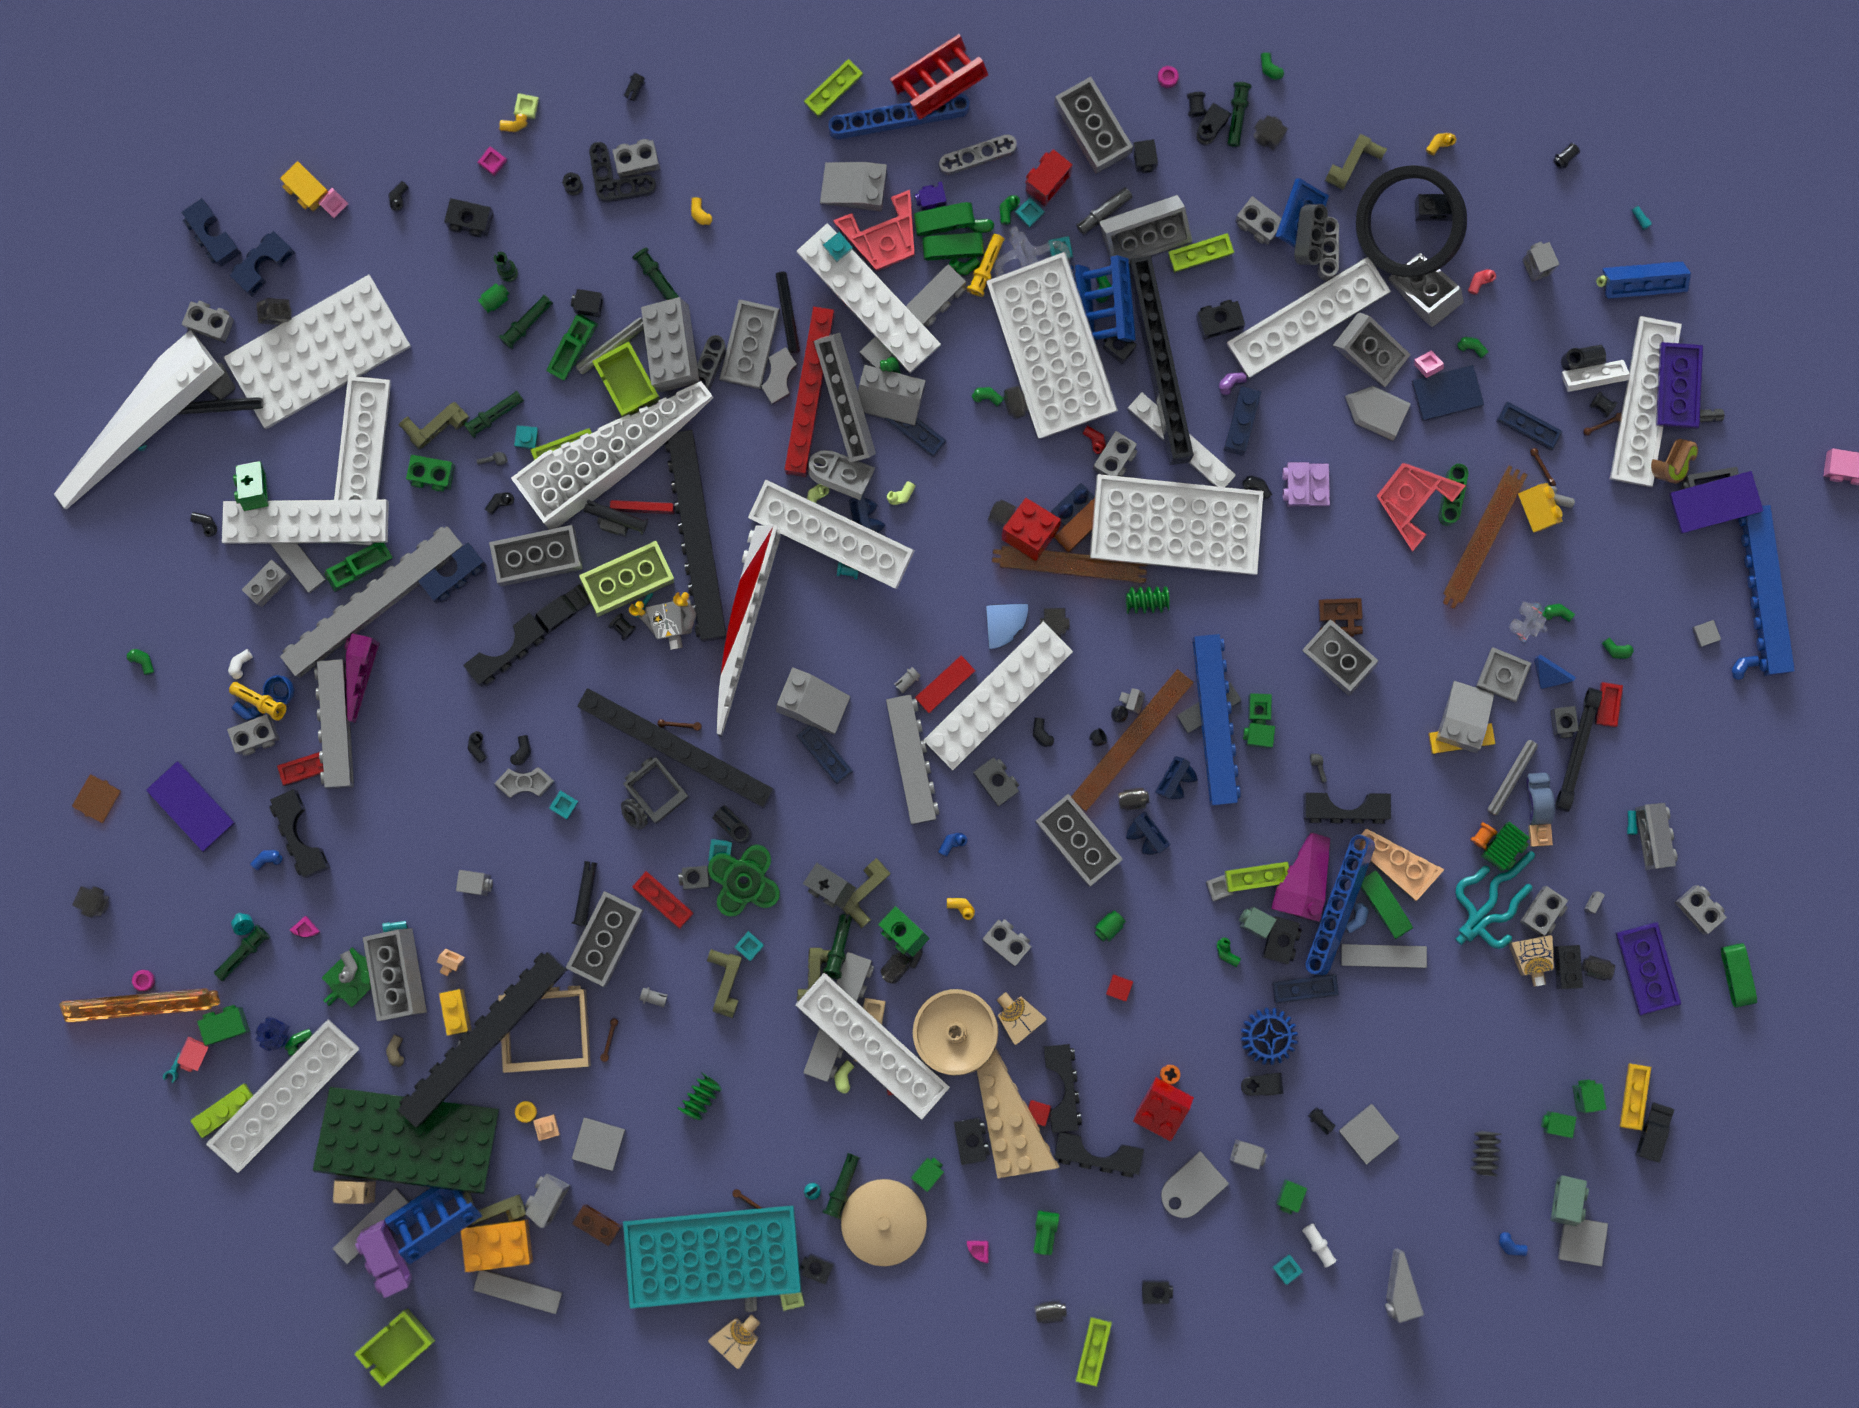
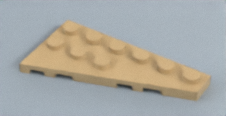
[977,1048,1060,1178]

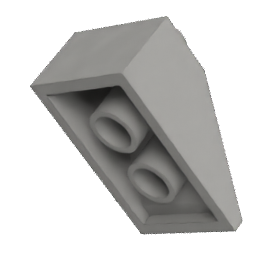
[820,162,887,212]
[1388,253,1464,327]
[1332,313,1411,387]
[1302,619,1379,696]
[776,667,850,735]
[1436,681,1494,753]
[525,1174,570,1228]
[1385,1248,1424,1323]

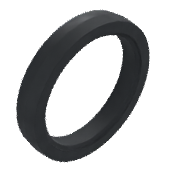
[1356,165,1467,277]

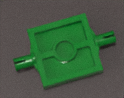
[322,947,371,1007]

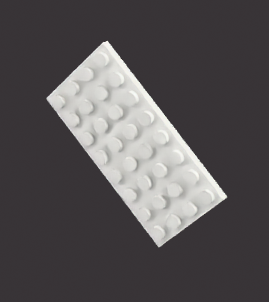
[986,252,1118,439]
[224,275,411,429]
[1090,474,1263,575]

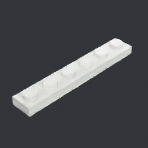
[1128,393,1236,487]

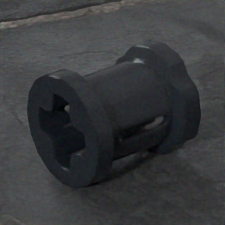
[1187,92,1207,117]
[562,172,583,196]
[1589,391,1617,418]
[608,613,637,641]

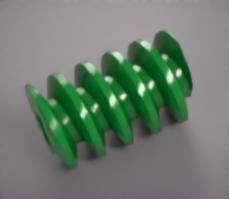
[1126,586,1169,614]
[677,1072,722,1120]

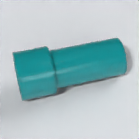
[1632,206,1652,230]
[1627,811,1638,835]
[382,921,407,933]

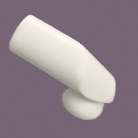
[228,649,253,679]

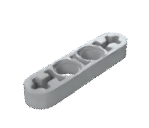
[939,135,1017,175]

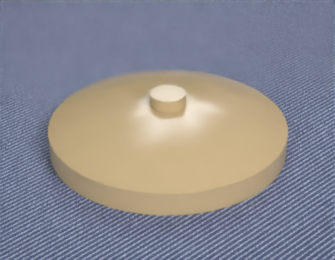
[913,989,999,1076]
[841,1179,927,1266]

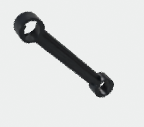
[1555,687,1602,812]

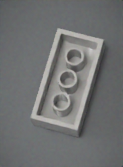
[1054,77,1133,174]
[641,297,699,392]
[489,525,583,587]
[1035,794,1123,887]
[566,891,644,987]

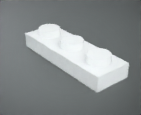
[1562,360,1630,392]

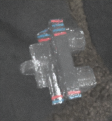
[1509,602,1548,643]

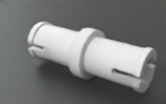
[1302,1223,1336,1268]

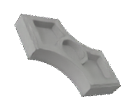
[761,347,797,405]
[495,767,555,798]

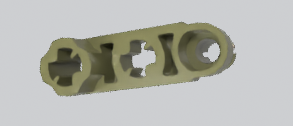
[1325,134,1387,190]
[399,402,470,450]
[842,858,891,929]
[797,947,830,1008]
[707,949,742,1018]
[463,1192,526,1227]

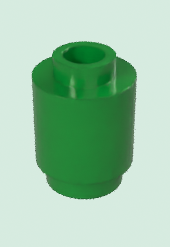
[478,283,510,313]
[1094,910,1126,942]

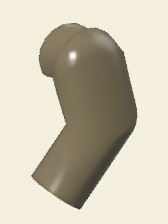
[386,1034,404,1067]

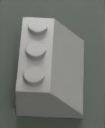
[858,365,926,426]
[1635,803,1678,870]

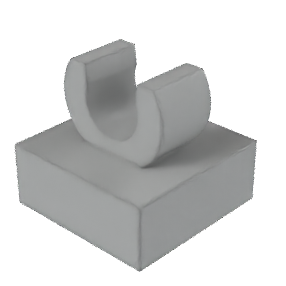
[1119,688,1145,714]

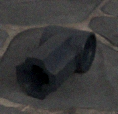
[1561,344,1606,370]
[712,805,752,844]

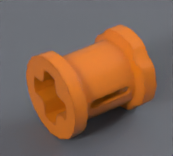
[1470,822,1498,850]
[1160,1065,1181,1084]

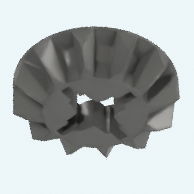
[621,798,648,830]

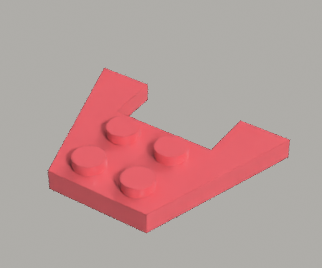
[833,190,915,271]
[1377,463,1466,552]

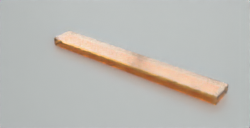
[1071,669,1194,812]

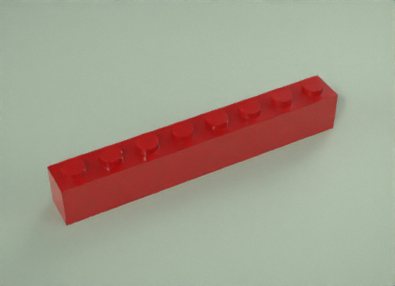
[784,306,835,477]

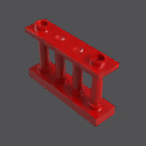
[890,34,988,120]

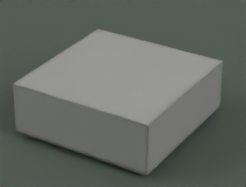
[1692,620,1721,647]
[1206,875,1233,901]
[1584,891,1605,914]

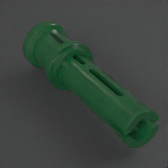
[1227,82,1252,147]
[632,247,679,300]
[494,252,518,282]
[498,295,553,350]
[463,390,524,438]
[823,914,852,979]
[214,924,271,981]
[822,1153,860,1219]

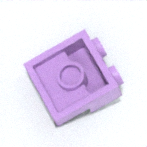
[1282,462,1330,507]

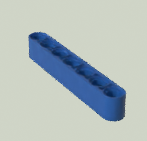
[828,93,970,139]
[1305,835,1375,976]

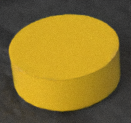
[515,1101,537,1123]

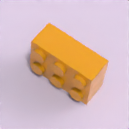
[461,1219,533,1272]

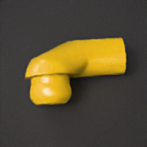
[499,114,528,132]
[1426,133,1456,156]
[691,197,713,225]
[947,898,975,920]

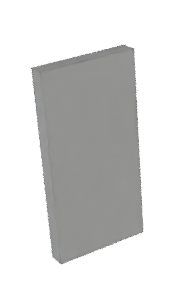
[720,299,780,390]

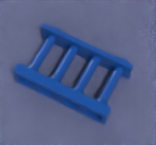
[1074,255,1136,343]
[384,1187,482,1265]

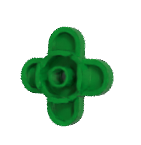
[708,844,780,916]

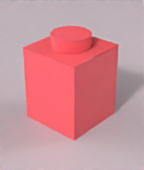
[177,1037,209,1072]

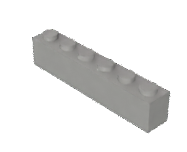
[860,264,966,369]
[814,333,876,463]
[314,659,354,789]
[886,695,939,825]
[803,952,874,1082]

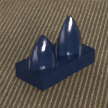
[1051,483,1095,526]
[849,495,886,533]
[1155,756,1198,800]
[1126,812,1171,855]

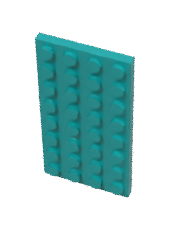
[623,1205,802,1308]

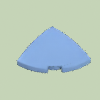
[986,604,1028,649]

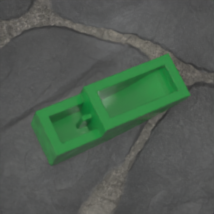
[546,314,598,381]
[324,543,393,592]
[1360,870,1413,940]

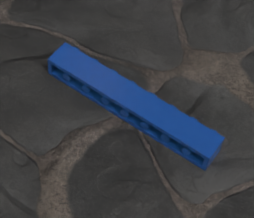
[1738,505,1795,676]
[1192,634,1241,806]

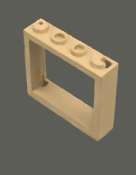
[499,985,591,1073]

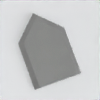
[1345,386,1411,441]

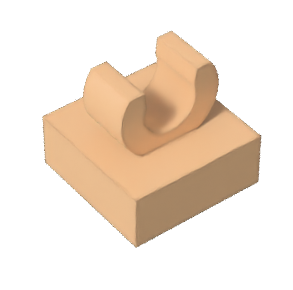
[1528,824,1553,847]
[437,949,465,976]
[533,1114,560,1141]

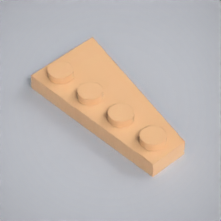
[1359,829,1445,901]

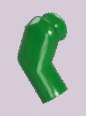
[285,1029,312,1056]

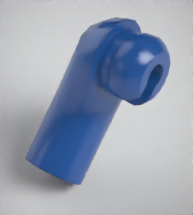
[232,701,263,721]
[250,850,283,871]
[1499,1232,1527,1256]

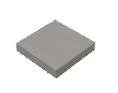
[1476,647,1532,702]
[1338,1104,1399,1165]
[572,1117,626,1171]
[1558,1219,1608,1266]

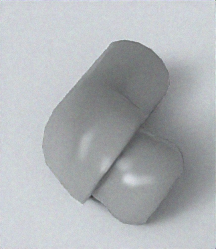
[1551,486,1575,508]
[339,951,358,983]

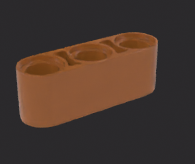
[1054,498,1095,553]

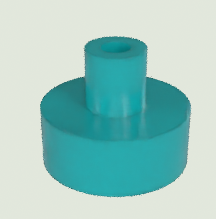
[231,913,254,935]

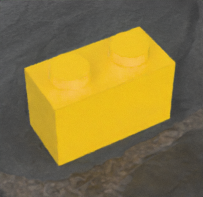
[280,161,328,212]
[1518,483,1563,533]
[439,989,472,1036]

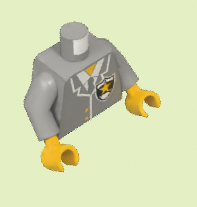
[629,592,696,650]

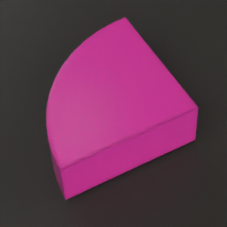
[290,916,320,937]
[967,1241,988,1263]

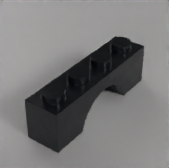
[463,613,548,687]
[269,789,330,878]
[1303,793,1391,824]
[1043,1044,1082,1133]
[1054,1132,1144,1178]

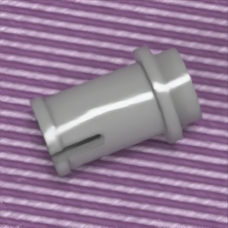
[894,667,921,693]
[639,987,668,1008]

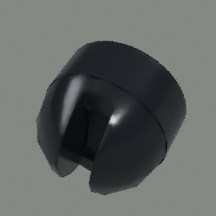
[1111,706,1128,723]
[1089,728,1107,747]

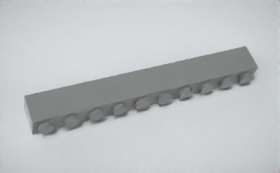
[280,526,463,678]

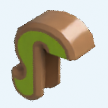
[1651,439,1698,484]

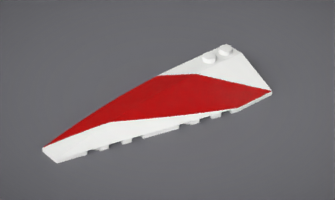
[717,525,781,736]

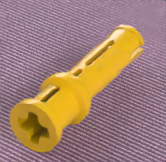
[966,234,1005,297]
[229,682,286,721]

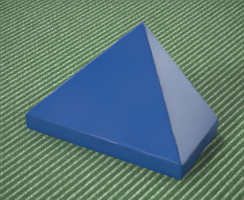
[1534,654,1576,689]

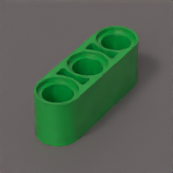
[914,202,975,236]
[922,233,984,261]
[1438,464,1469,526]
[1721,943,1757,1008]

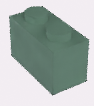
[1239,907,1276,939]
[1550,1175,1589,1227]

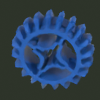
[1240,1008,1298,1065]

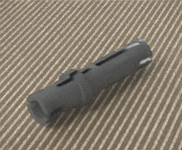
[1076,187,1133,235]

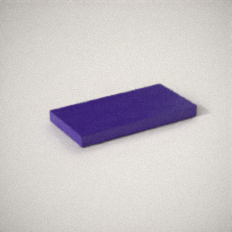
[1656,342,1703,429]
[1669,471,1763,534]
[146,761,235,852]
[1615,922,1681,1015]

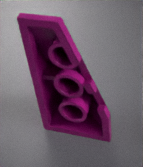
[345,634,380,723]
[1271,832,1330,922]

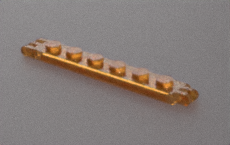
[1443,465,1528,609]
[992,546,1148,583]
[59,988,220,1022]

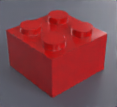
[1025,149,1073,207]
[1001,498,1061,561]
[1133,1077,1194,1142]

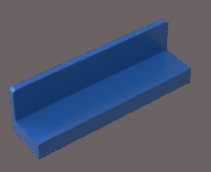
[1602,261,1691,299]

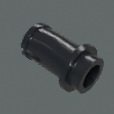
[623,73,645,101]
[1553,143,1580,169]
[1308,1107,1336,1135]

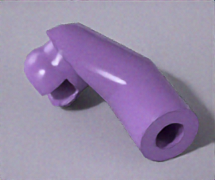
[1219,372,1246,395]

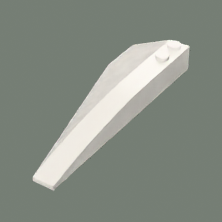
[54,330,224,510]
[511,381,714,530]

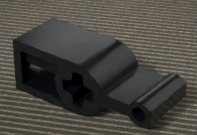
[535,584,591,634]
[1635,1102,1674,1163]

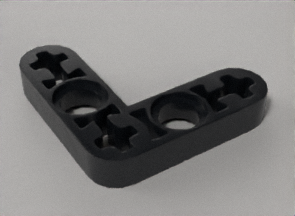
[589,142,656,202]

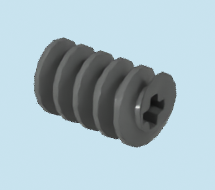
[1471,1131,1502,1177]

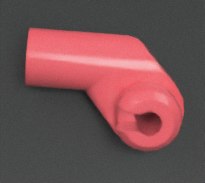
[1468,269,1496,295]

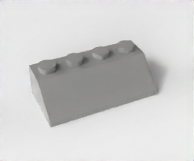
[1099,195,1192,262]
[363,928,427,1021]

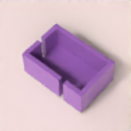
[355,1220,412,1298]

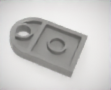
[807,450,875,500]
[1161,1151,1229,1218]

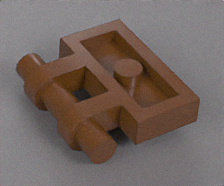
[1318,598,1363,637]

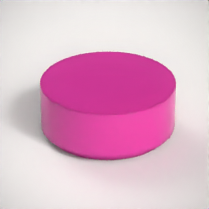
[1157,66,1179,88]
[132,970,155,991]

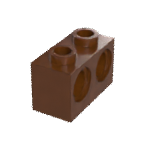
[572,1204,622,1246]

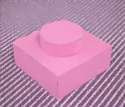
[318,188,348,218]
[1414,350,1444,378]

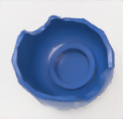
[263,675,295,705]

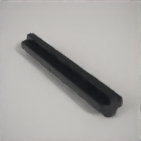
[776,272,800,353]

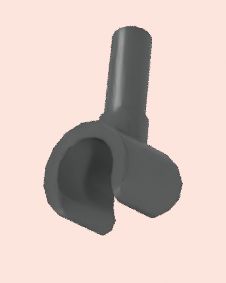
[477,452,508,466]
[1310,754,1327,783]

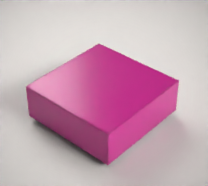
[477,147,507,177]

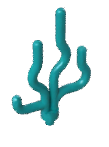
[1455,851,1535,949]

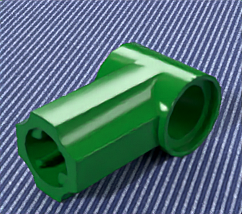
[1033,1210,1059,1255]

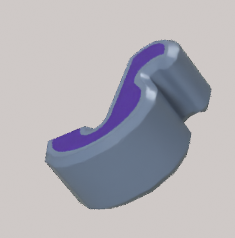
[1526,772,1555,825]

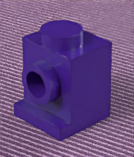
[914,181,947,211]

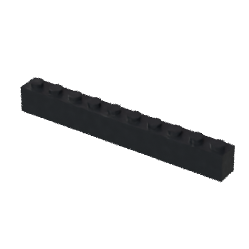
[1129,256,1194,465]
[665,430,727,642]
[577,688,774,809]
[397,952,568,1127]

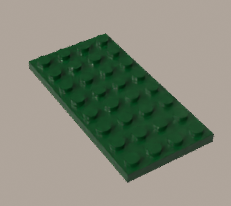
[313,1087,499,1194]

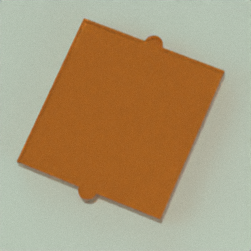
[72,774,121,823]

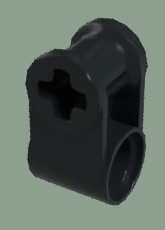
[1196,103,1231,145]
[1241,1073,1284,1096]

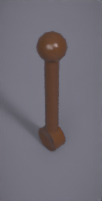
[1583,413,1622,436]
[1530,448,1556,486]
[657,719,701,731]
[600,1018,618,1062]
[732,1189,762,1209]

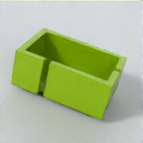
[592,342,660,417]
[354,1308,436,1387]

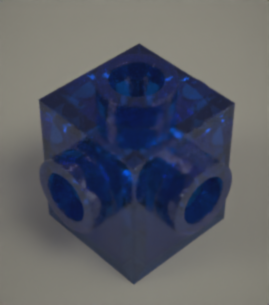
[255,1017,290,1051]

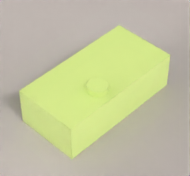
[579,541,674,617]

